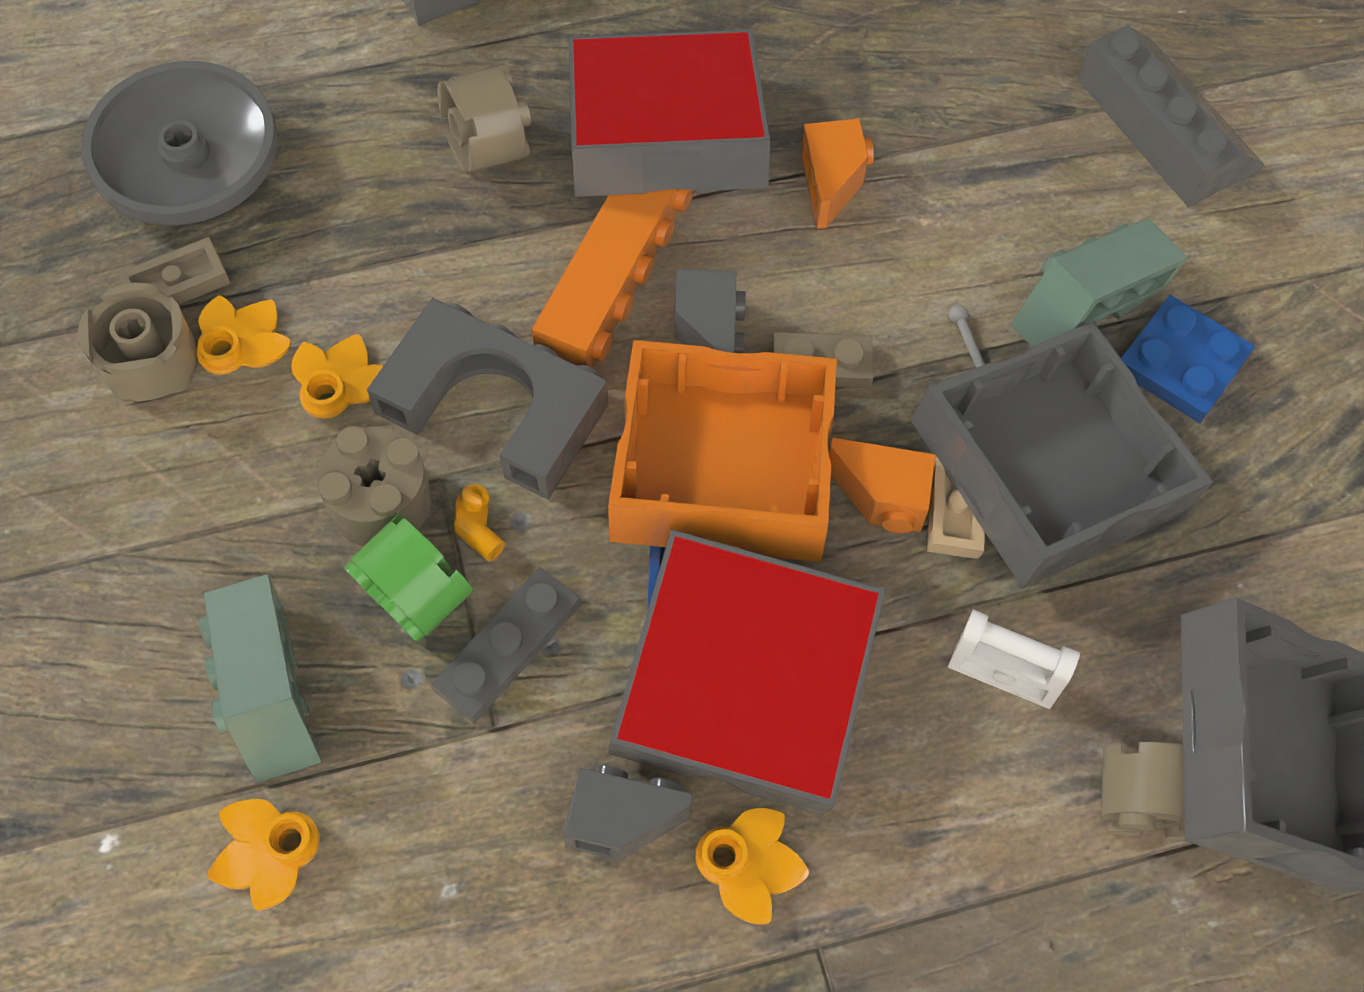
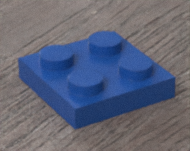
[1121,294,1255,423]

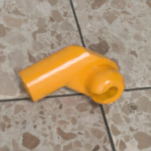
[453,484,506,562]

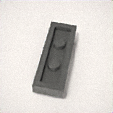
[431,567,581,724]

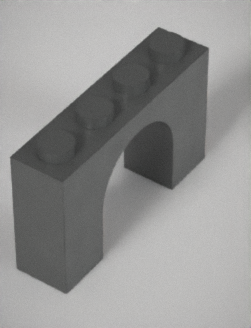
[367,297,609,500]

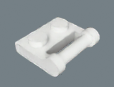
[948,609,1080,709]

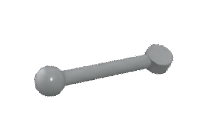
[949,305,985,368]

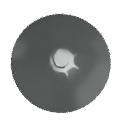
[81,61,278,225]

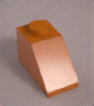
[800,118,874,229]
[829,437,936,534]

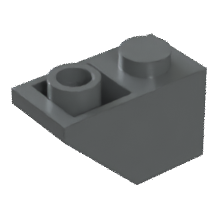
[675,269,746,353]
[563,765,693,861]

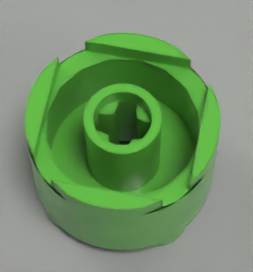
[344,514,474,643]

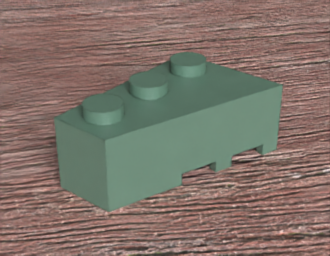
[1011,218,1188,347]
[199,574,322,784]

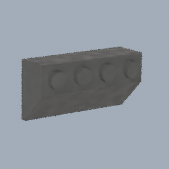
[1078,25,1264,207]

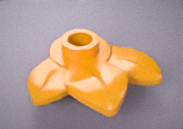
[196,295,291,374]
[291,334,384,419]
[207,799,320,911]
[695,808,809,925]

